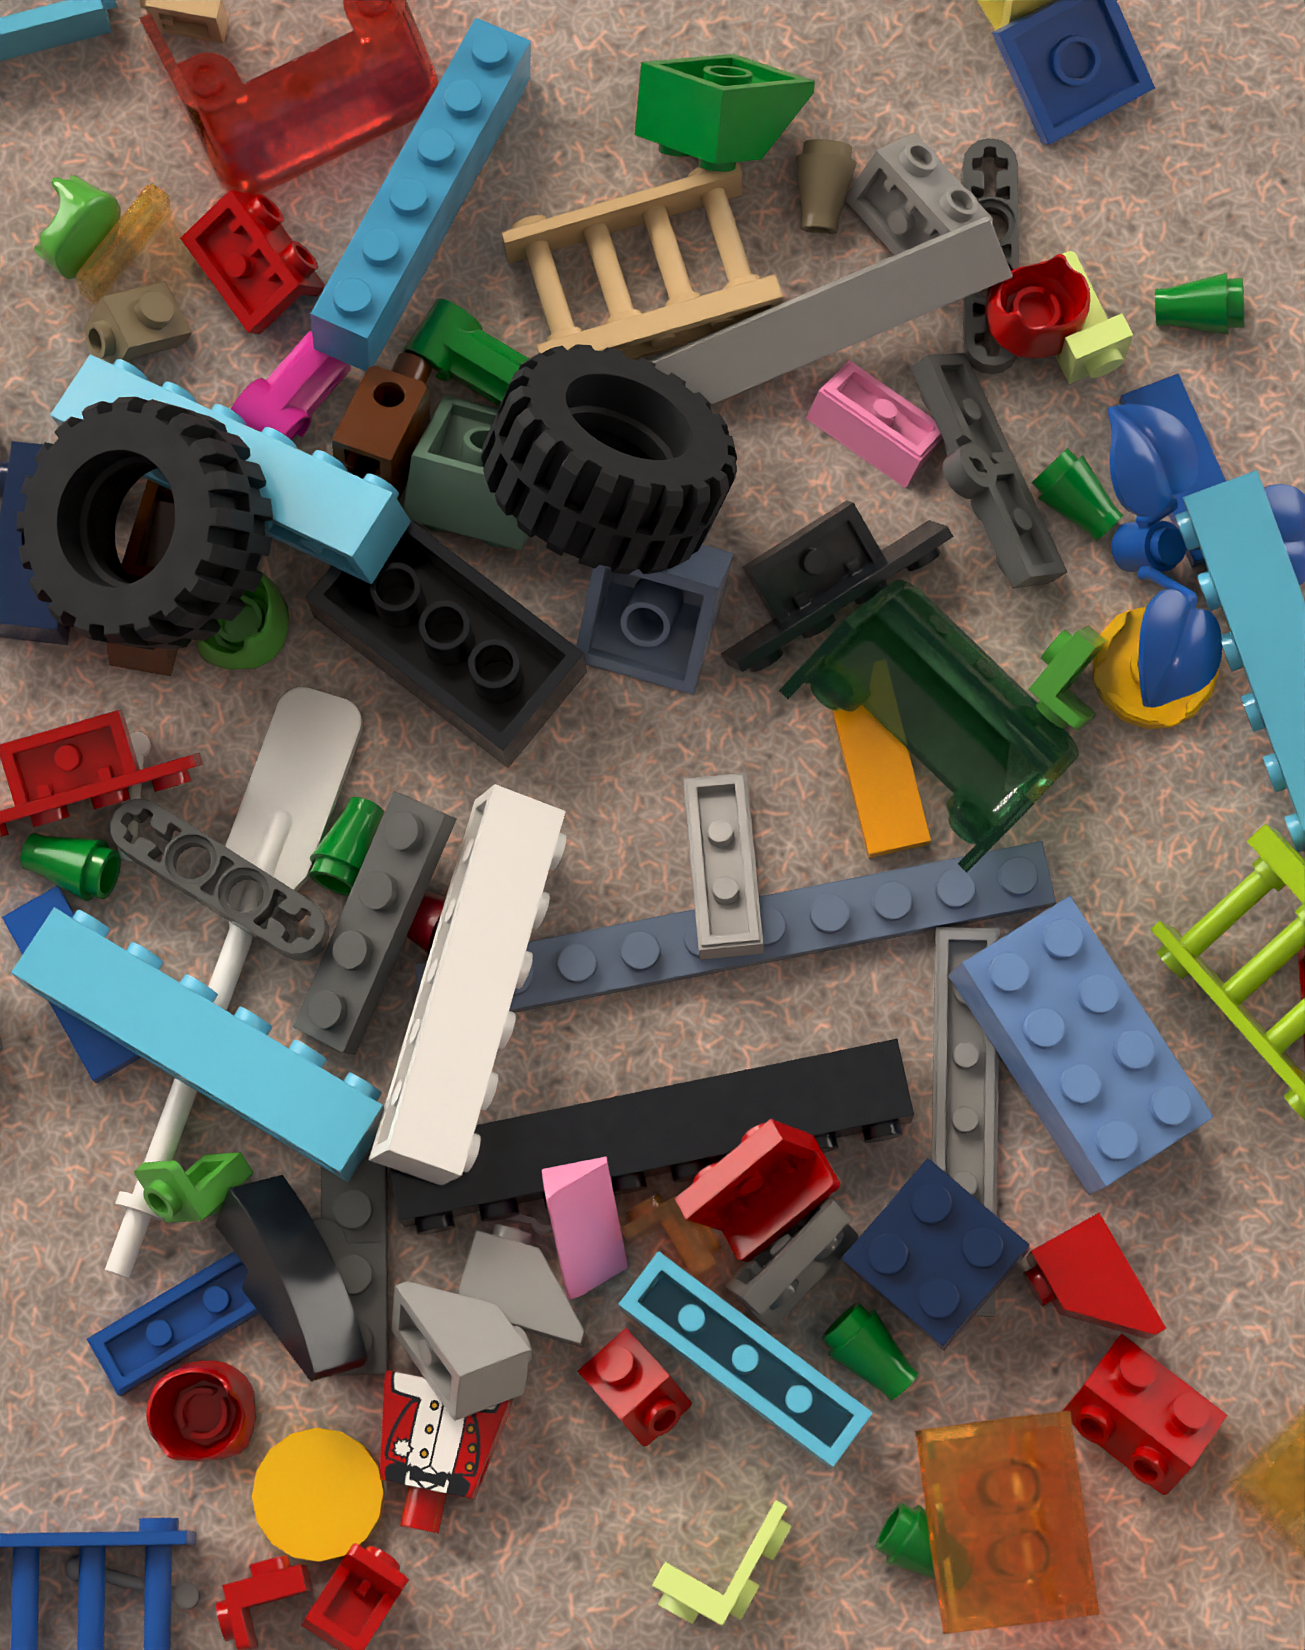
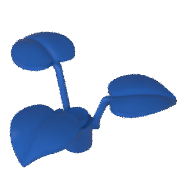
[1107,404,1305,708]

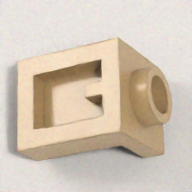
[140,0,229,44]

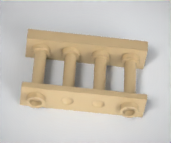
[501,162,783,360]

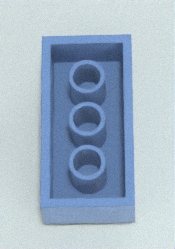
[948,896,1214,1195]

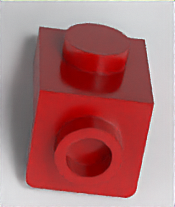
[577,1328,692,1447]
[301,1543,409,1650]
[216,1555,313,1650]

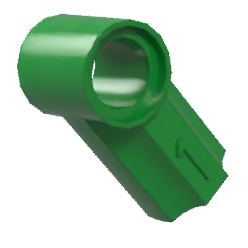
[403,298,529,407]

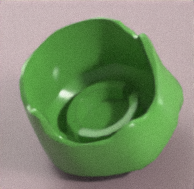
[34,175,122,279]
[195,569,289,670]

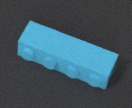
[618,1251,873,1470]

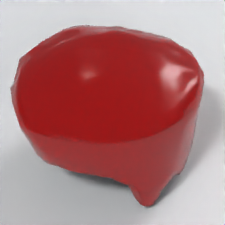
[985,254,1090,359]
[146,1360,256,1462]

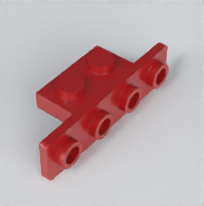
[0,709,203,837]

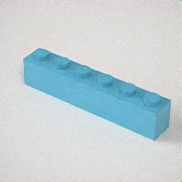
[50,354,411,584]
[1175,470,1305,853]
[11,907,384,1183]

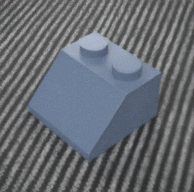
[576,544,734,695]

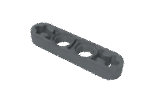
[961,138,1020,374]
[110,799,329,961]

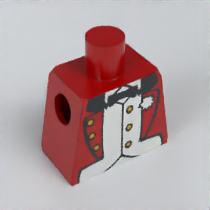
[380,1370,513,1534]

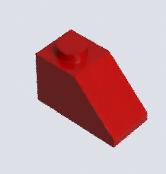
[1023,1213,1167,1339]

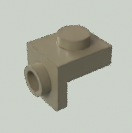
[84,281,192,364]

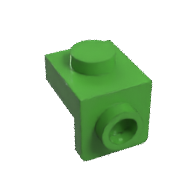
[1028,625,1108,730]
[134,1152,254,1223]

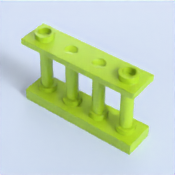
[1150,823,1305,1120]

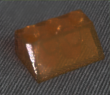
[915,1411,1100,1634]

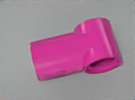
[231,331,352,440]

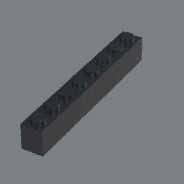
[389,1039,914,1235]

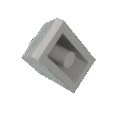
[457,1224,587,1348]
[391,1281,532,1421]

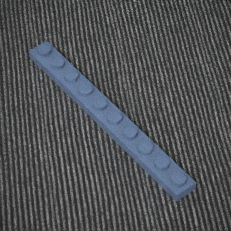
[414,841,1056,1013]

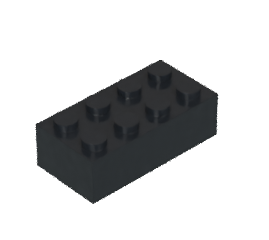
[306,518,587,768]

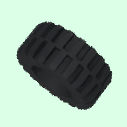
[481,344,737,575]
[17,396,273,650]

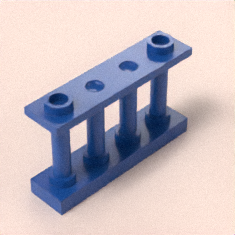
[0,1518,196,1650]

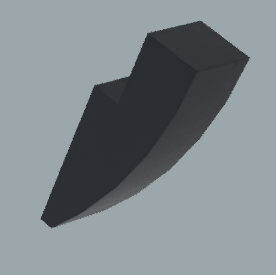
[215,1175,368,1382]

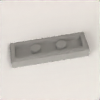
[683,773,764,960]

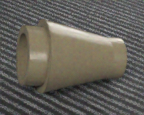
[796,139,857,234]

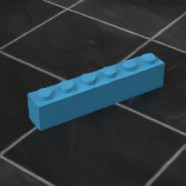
[310,17,531,372]

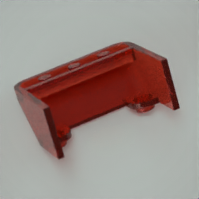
[139,0,439,195]

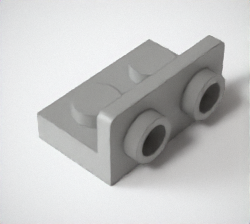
[845,134,993,255]

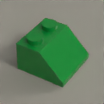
[635,54,815,172]

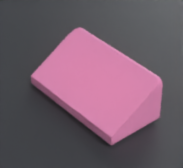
[806,360,943,488]
[541,1157,629,1300]

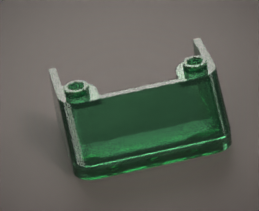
[779,580,1079,873]

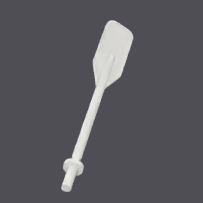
[105,687,363,1279]

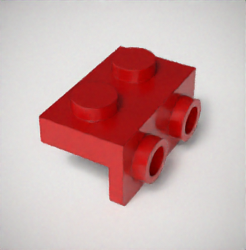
[675,1119,840,1262]
[1061,1333,1228,1495]

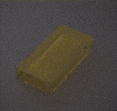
[76,183,171,305]

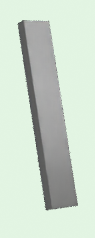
[648,216,1013,405]
[931,927,1000,1317]

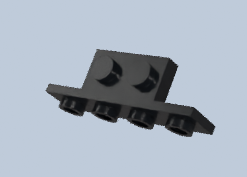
[721,500,954,672]

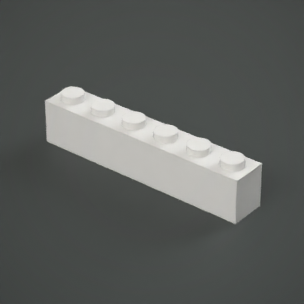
[369,784,566,1186]

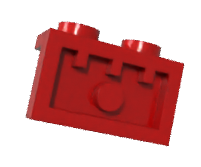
[180,190,325,334]

